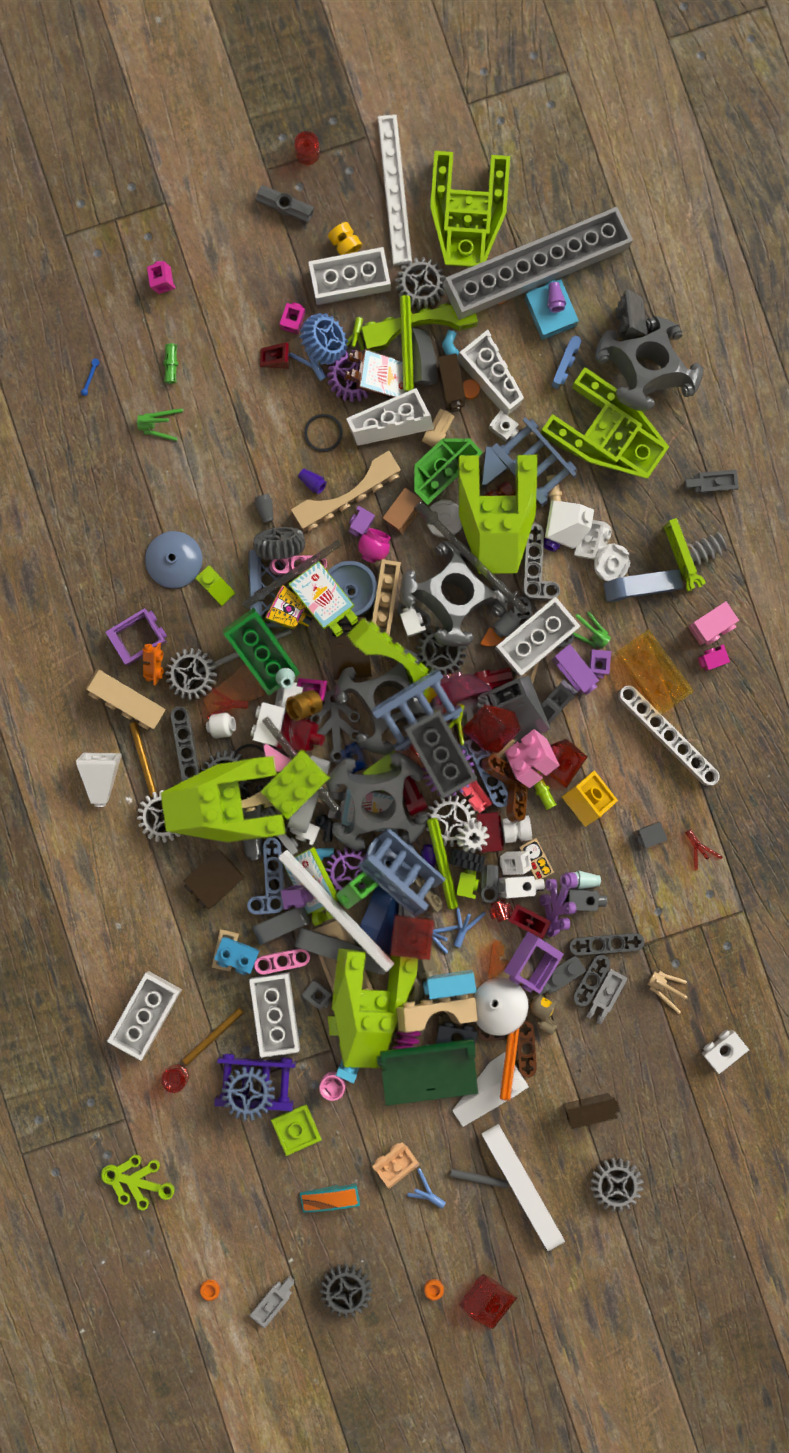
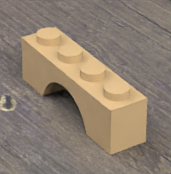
[397,994,478,1032]

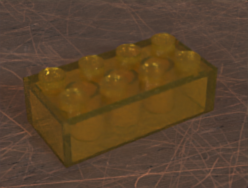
[615,629,694,715]

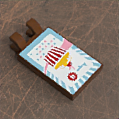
[344,350,406,399]

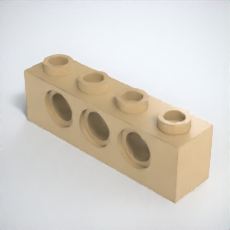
[371,559,401,636]

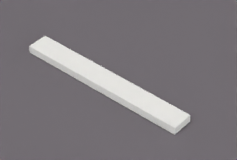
[378,115,412,266]
[278,850,394,972]

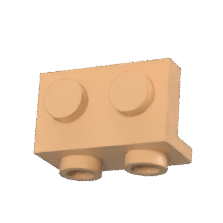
[372,1143,420,1189]

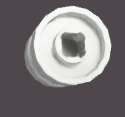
[502,815,532,843]

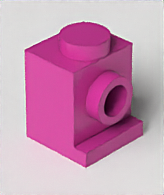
[147,261,175,294]
[280,302,305,335]
[698,644,730,671]

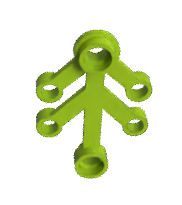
[101,1154,175,1210]

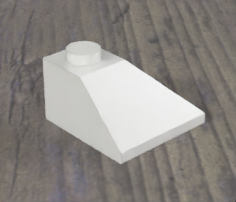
[545,500,594,549]

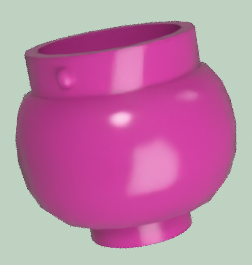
[358,528,391,563]

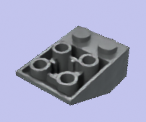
[615,289,647,341]
[488,676,551,743]

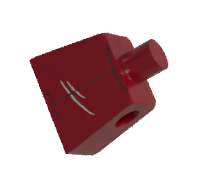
[277,712,325,751]

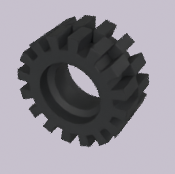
[448,848,485,872]

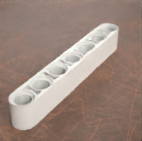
[618,686,720,786]
[481,1124,565,1251]

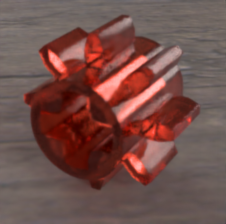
[489,899,513,922]

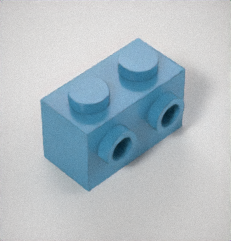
[214,936,260,975]

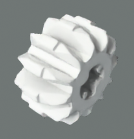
[456,820,489,853]

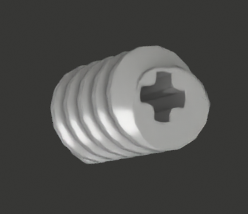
[687,532,727,565]

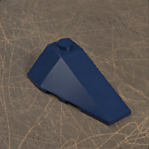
[354,885,399,954]

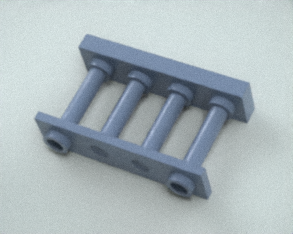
[491,417,577,507]
[371,669,463,751]
[358,828,446,917]

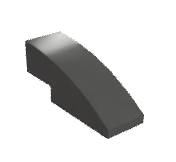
[412,328,437,386]
[541,679,577,724]

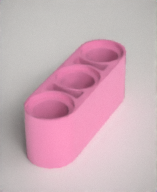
[270,555,327,575]
[254,948,311,974]

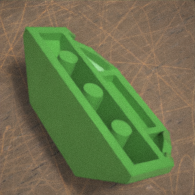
[414,438,483,505]

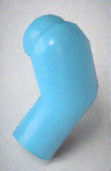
[442,330,459,357]

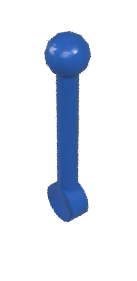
[81,359,100,396]

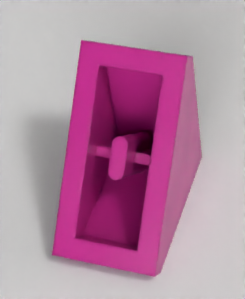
[297,678,328,702]

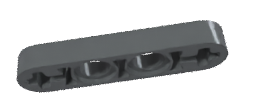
[569,933,645,955]

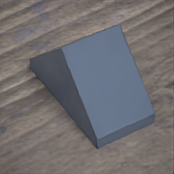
[481,446,507,488]

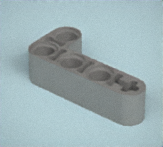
[523,523,560,601]
[288,756,331,833]

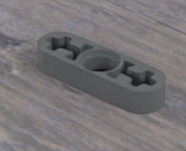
[573,954,610,1006]

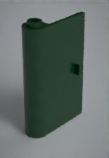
[376,1039,478,1106]

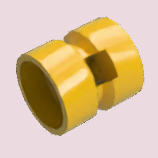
[328,222,363,255]

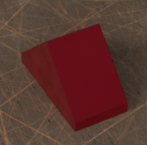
[260,342,290,369]
[508,904,551,939]

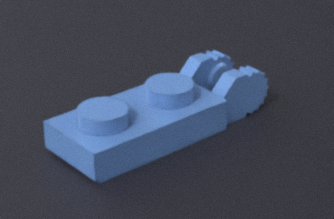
[551,336,581,389]

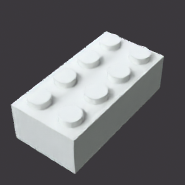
[309,247,391,305]
[495,597,580,677]
[107,971,182,1060]
[249,972,300,1058]

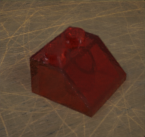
[462,705,521,753]
[459,1274,517,1329]

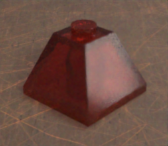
[548,739,588,788]

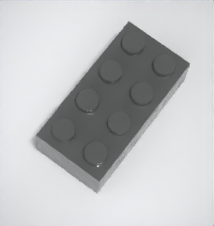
[403,708,477,798]

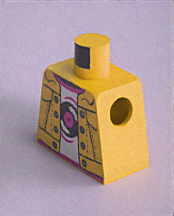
[264,585,313,629]

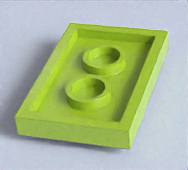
[261,750,330,819]

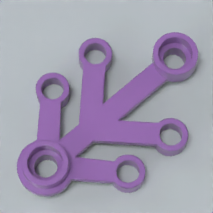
[540,872,578,937]

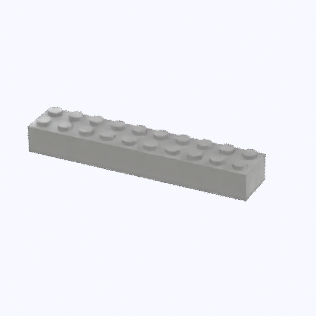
[443,207,633,320]

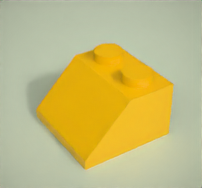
[562,770,618,827]

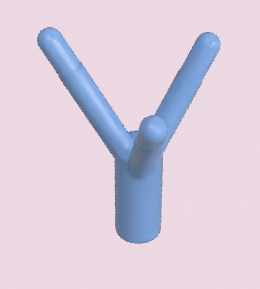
[290,351,326,381]
[454,908,486,947]
[415,924,459,954]
[407,1168,446,1209]

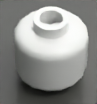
[206,712,236,739]

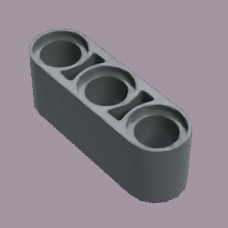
[252,907,310,945]

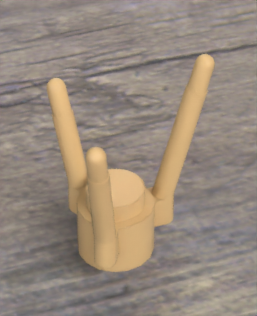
[647,971,687,1014]

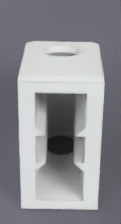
[498,876,545,898]

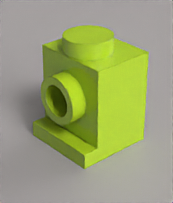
[456,869,479,899]

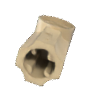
[422,409,454,447]

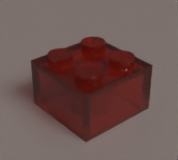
[390,914,434,960]

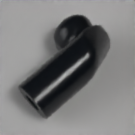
[316,815,334,842]

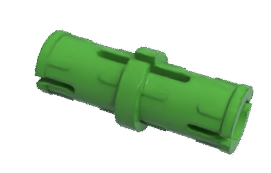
[163,343,178,384]

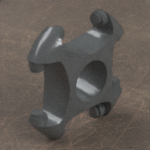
[595,316,704,412]
[400,541,507,647]
[334,648,444,755]
[326,752,428,851]

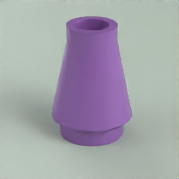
[547,282,566,313]

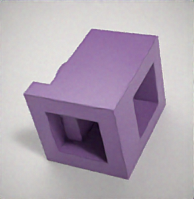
[348,506,375,538]
[589,649,611,679]
[281,885,313,909]

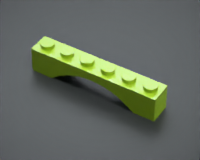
[362,303,478,352]
[347,618,443,703]

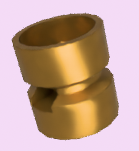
[285,690,323,721]

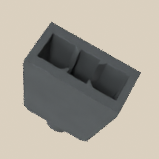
[560,888,607,911]

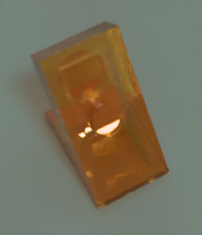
[488,939,510,979]

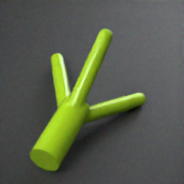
[346,317,365,351]
[448,704,464,746]

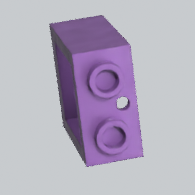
[106,608,167,666]
[552,645,599,695]
[504,932,564,994]

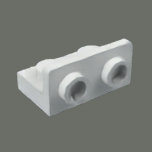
[574,520,611,560]

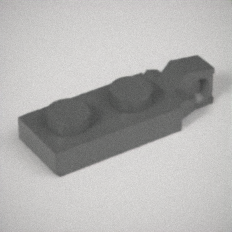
[684,470,739,493]
[537,955,586,996]

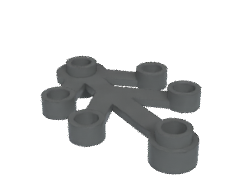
[310,689,361,764]

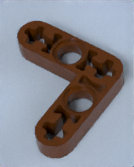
[482,755,528,823]
[478,1020,537,1078]

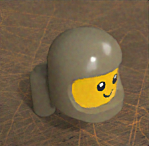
[530,996,558,1035]

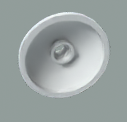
[474,977,528,1036]

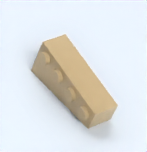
[85,668,166,730]

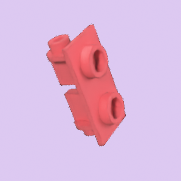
[462,781,493,813]

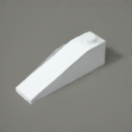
[452,1051,529,1127]

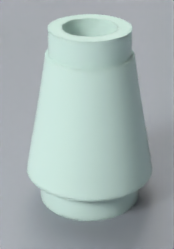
[276,668,295,688]
[574,871,601,890]

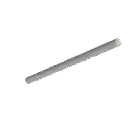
[198,628,292,674]

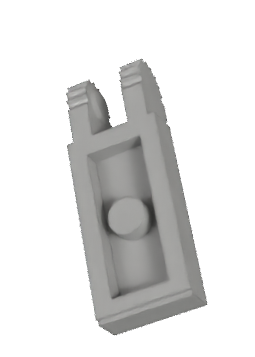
[586,969,627,1025]

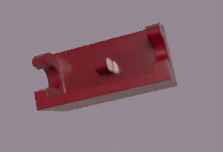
[477,812,504,853]

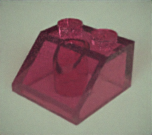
[437,671,492,705]

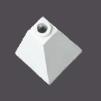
[76,753,121,807]

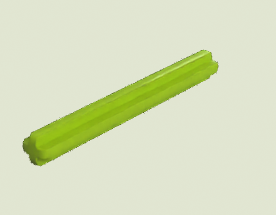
[400,295,414,392]
[427,818,458,909]

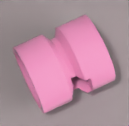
[320,1071,346,1101]

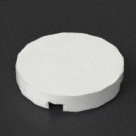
[426,500,462,538]
[594,543,630,581]

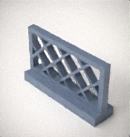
[248,550,296,628]

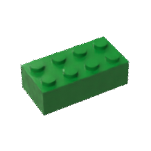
[223,608,300,696]

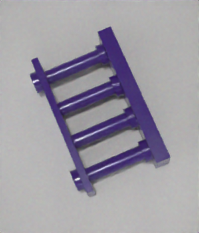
[214,1054,296,1111]

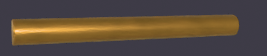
[129,722,158,797]
[182,1007,244,1065]

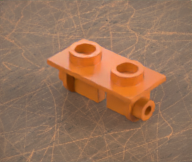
[143,643,164,685]

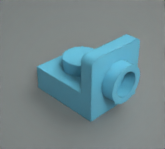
[336,1061,359,1083]

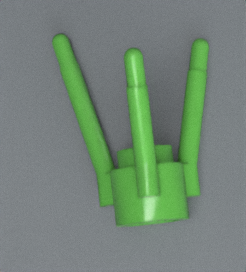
[137,408,183,441]
[573,612,611,649]

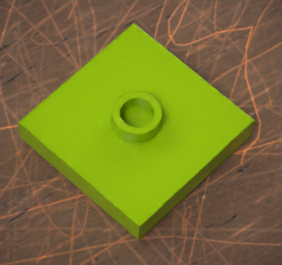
[271,1103,322,1156]

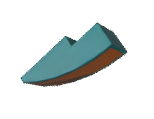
[300,1183,360,1212]

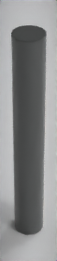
[450,1169,508,1189]

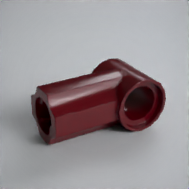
[473,667,513,692]
[402,775,428,816]

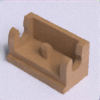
[383,488,425,534]

